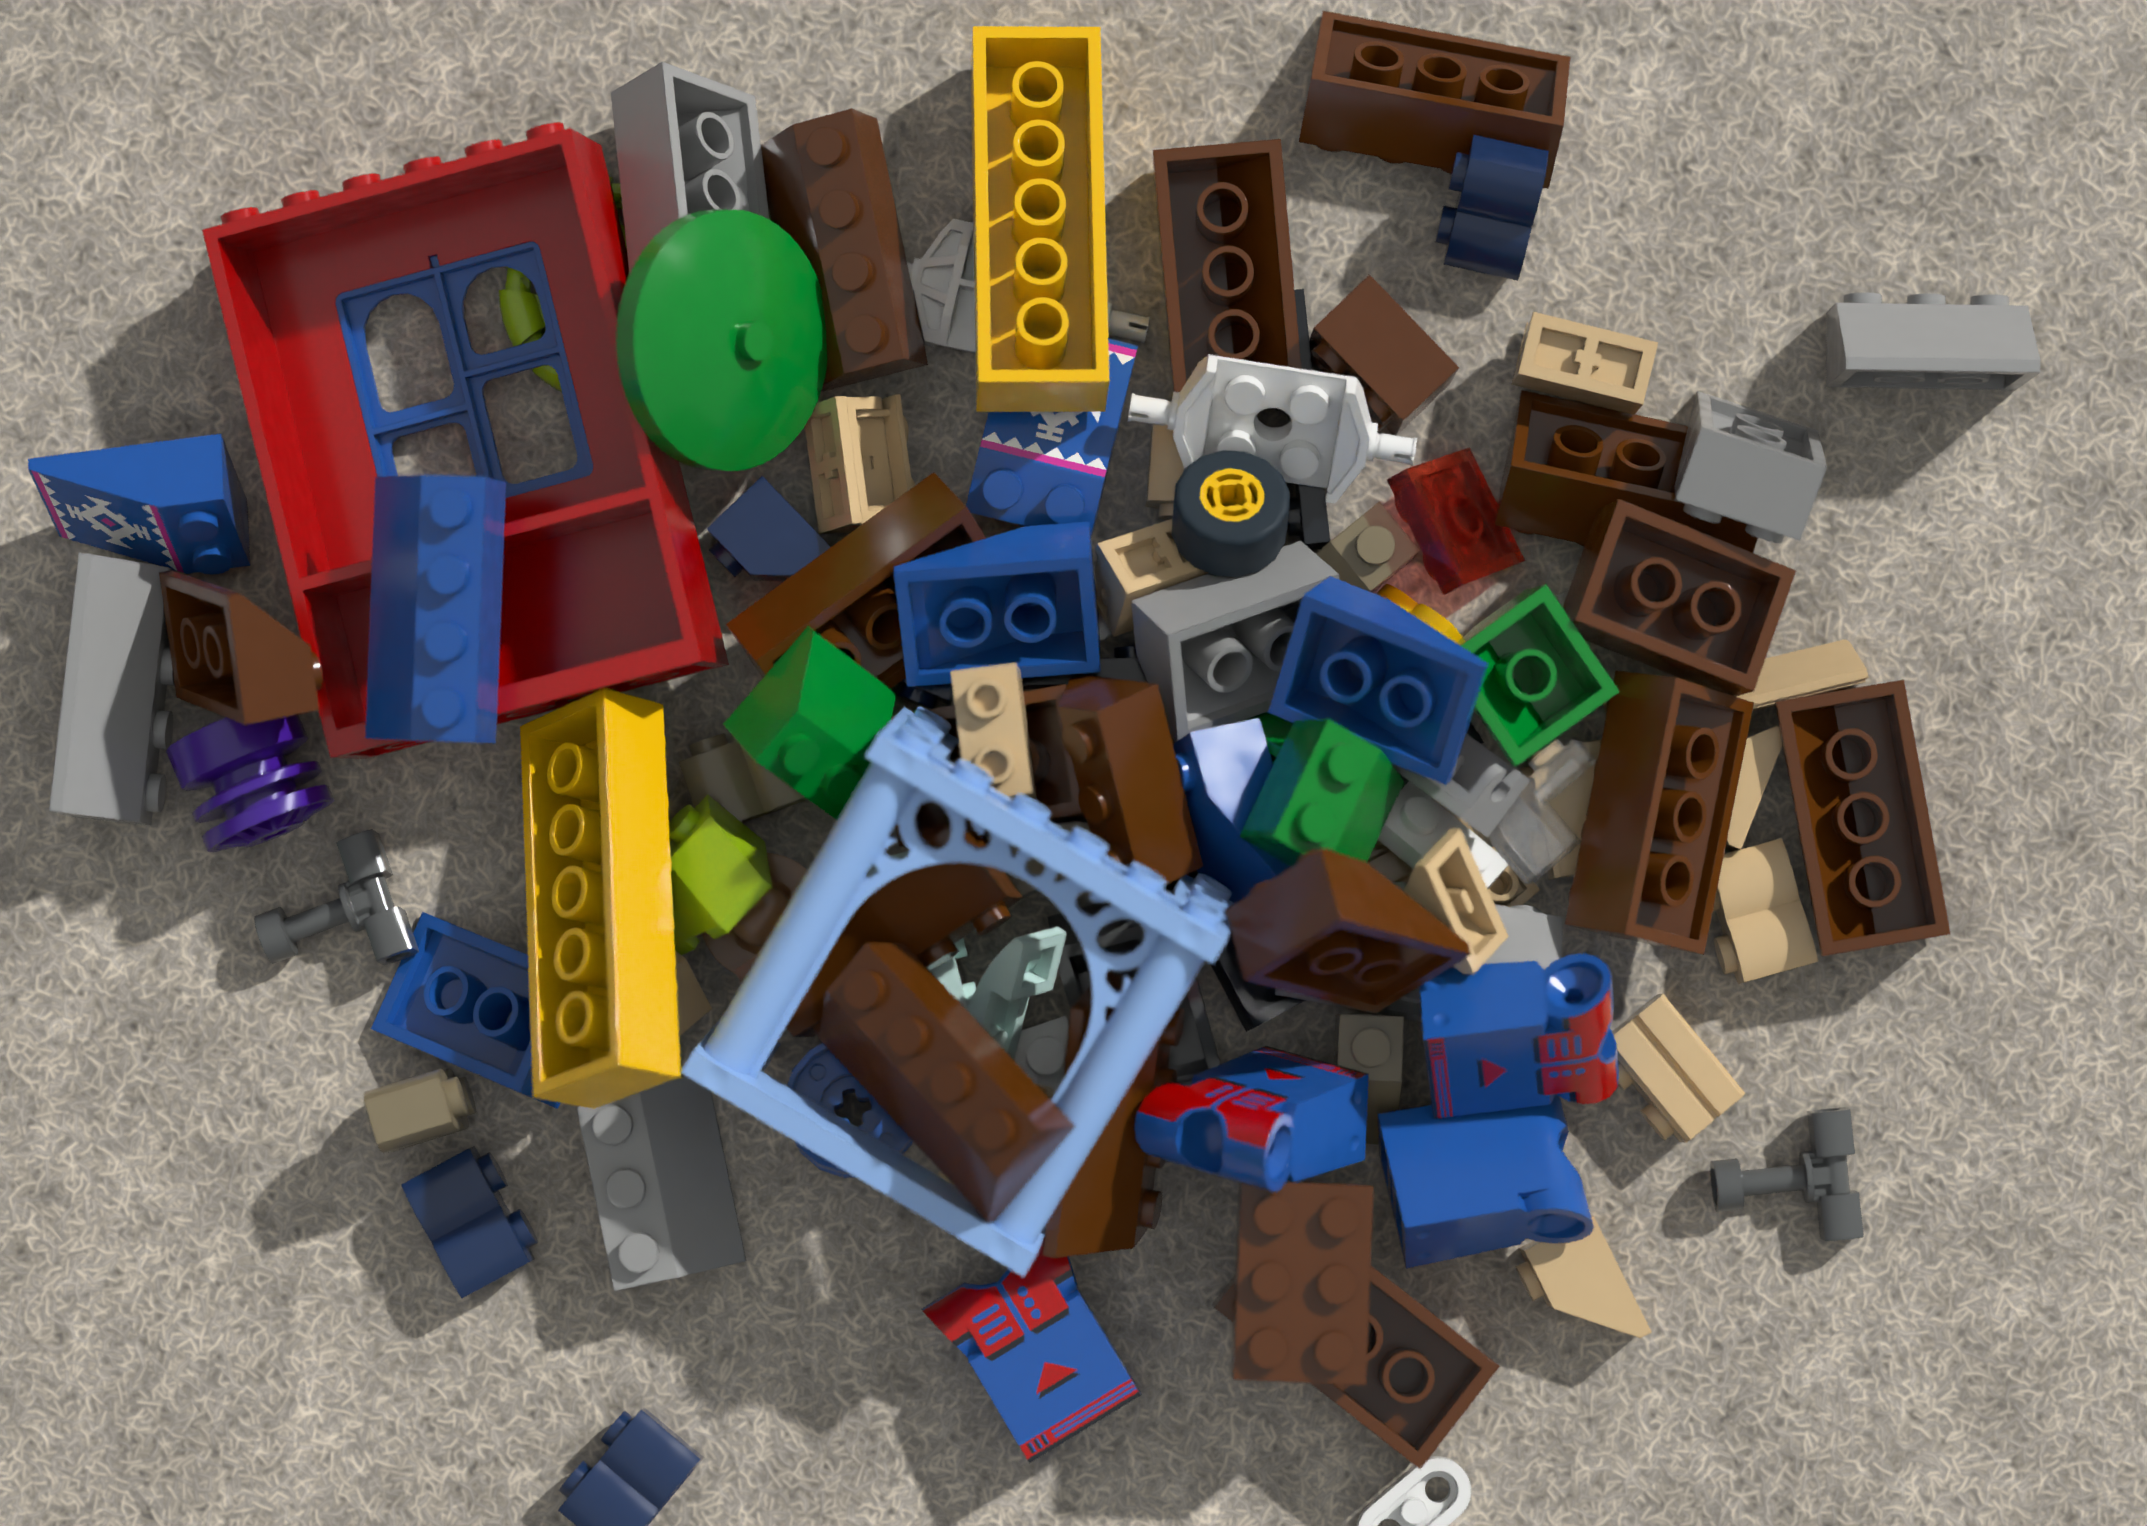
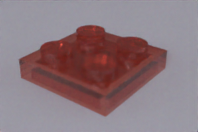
[1387,447,1525,595]

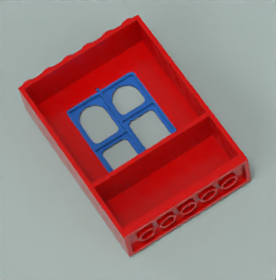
[202,122,729,759]

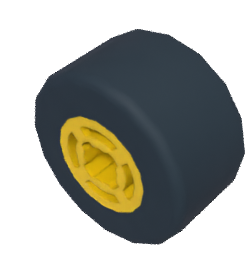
[1172,450,1290,577]

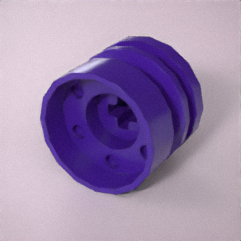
[166,714,335,853]

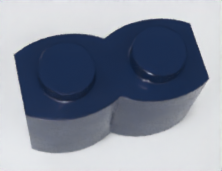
[1435,135,1549,281]
[401,1146,538,1298]
[558,1408,704,1526]

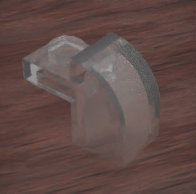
[1489,739,1596,884]

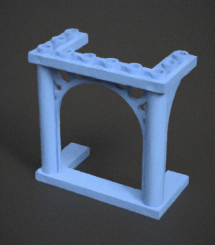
[681,707,1234,1277]

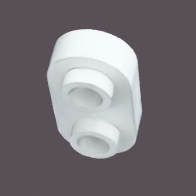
[1356,1456,1471,1526]

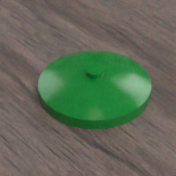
[616,209,827,471]

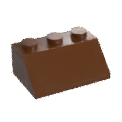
[159,570,323,725]
[1058,674,1203,885]

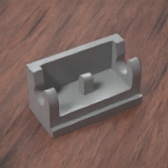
[1391,734,1530,838]

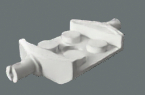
[907,218,1150,353]
[1128,355,1417,504]

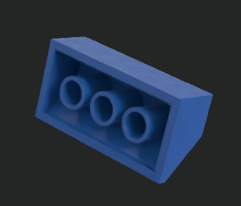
[365,475,506,744]

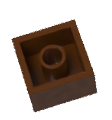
[1309,274,1459,436]

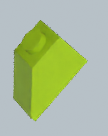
[669,794,772,955]

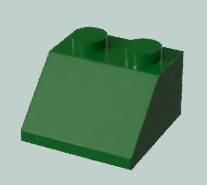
[1457,584,1620,767]
[723,626,896,820]
[1239,719,1405,867]

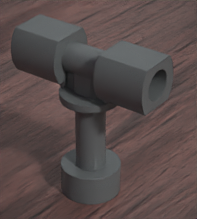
[254,829,419,965]
[1710,1107,1864,1241]

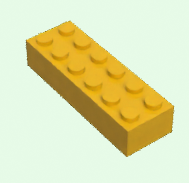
[971,26,1109,412]
[520,688,680,1109]

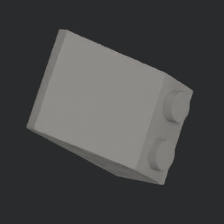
[1675,391,1827,543]

